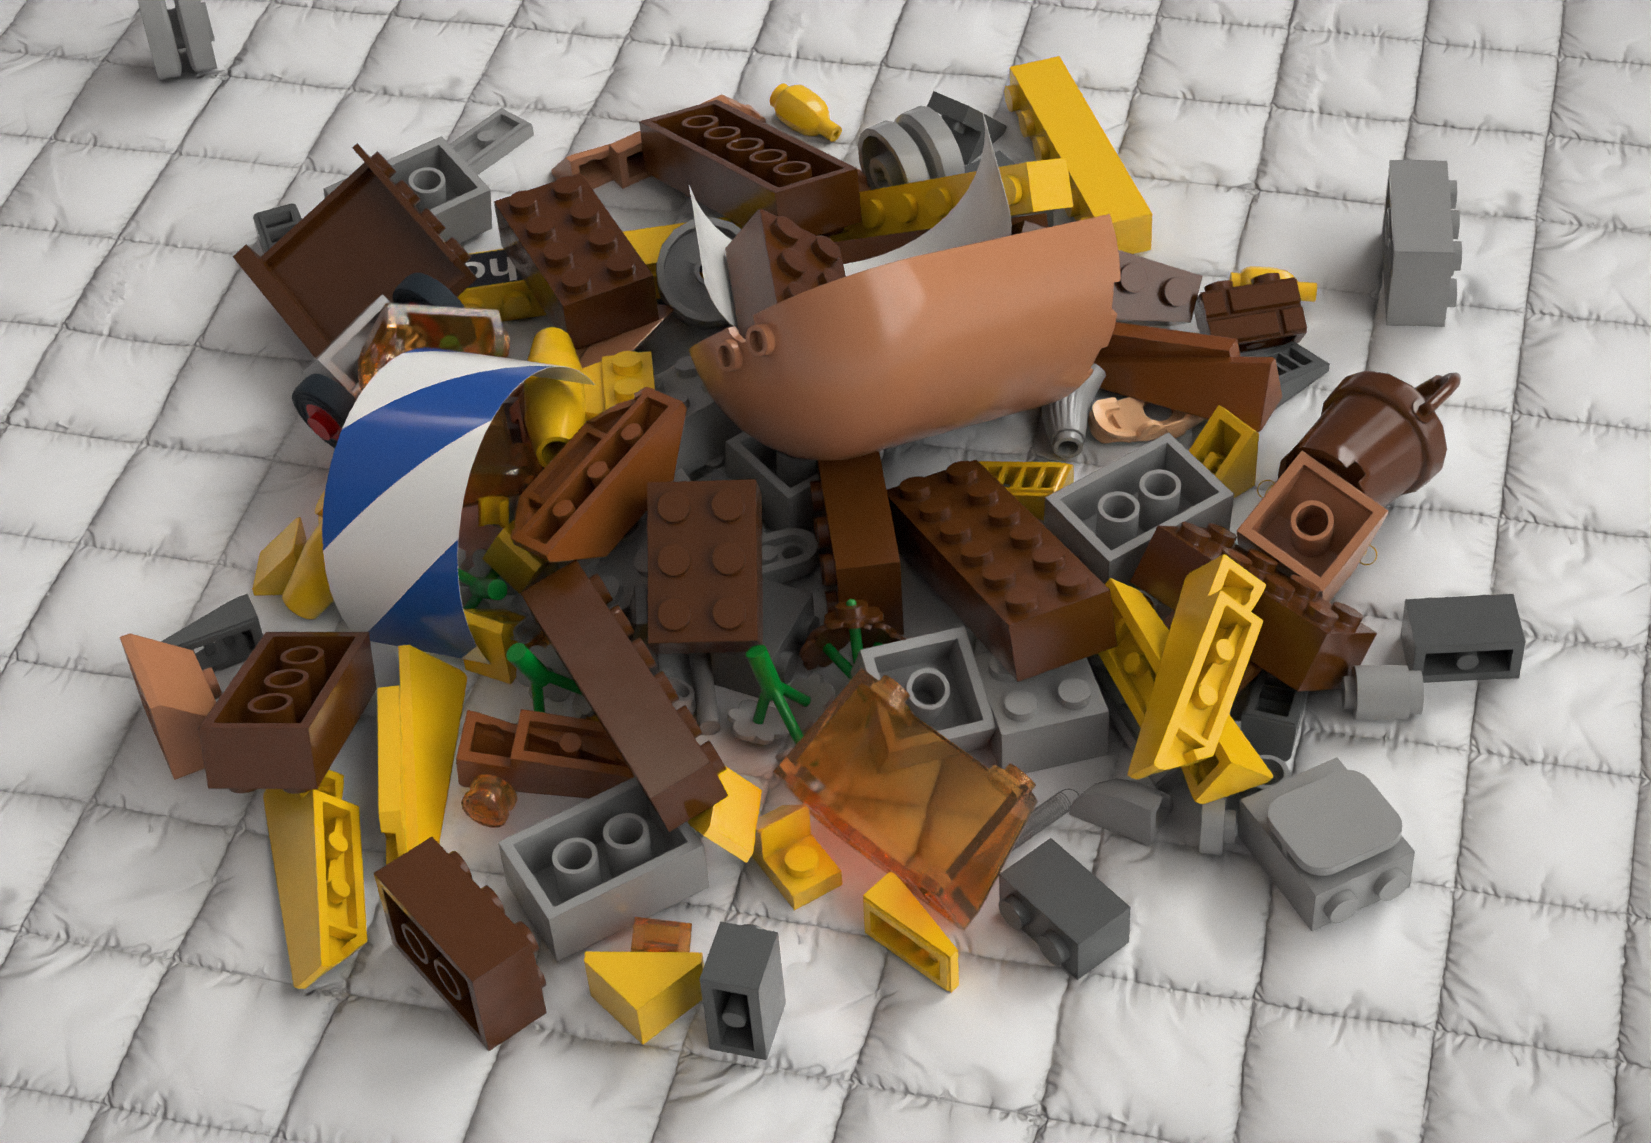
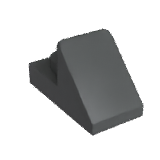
[927,91,1007,165]

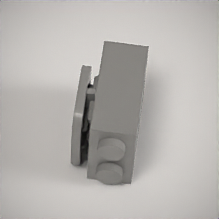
[1237,757,1415,931]

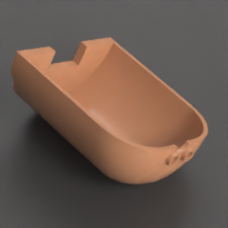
[689,214,1121,461]

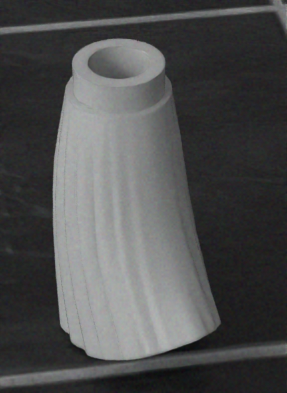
[1041,363,1106,458]

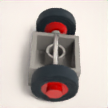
[292,273,474,448]

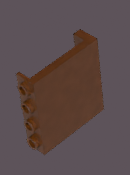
[233,143,478,358]

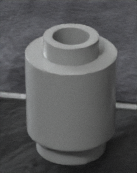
[1341,665,1424,720]

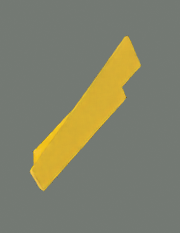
[1127,554,1266,780]
[1098,578,1273,805]
[377,645,468,865]
[263,770,367,989]

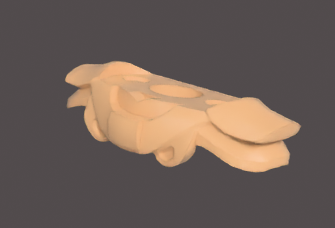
[1088,397,1206,443]

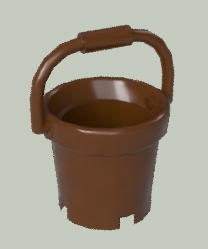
[1278,370,1461,508]

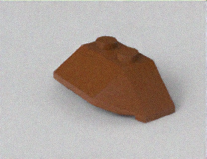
[510,386,687,563]

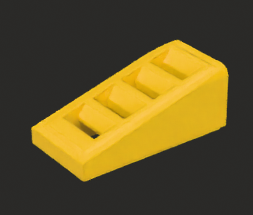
[978,461,1074,520]
[863,872,959,993]

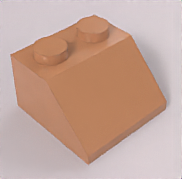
[1237,451,1388,602]
[119,633,222,780]

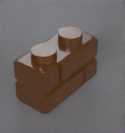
[1194,273,1307,353]

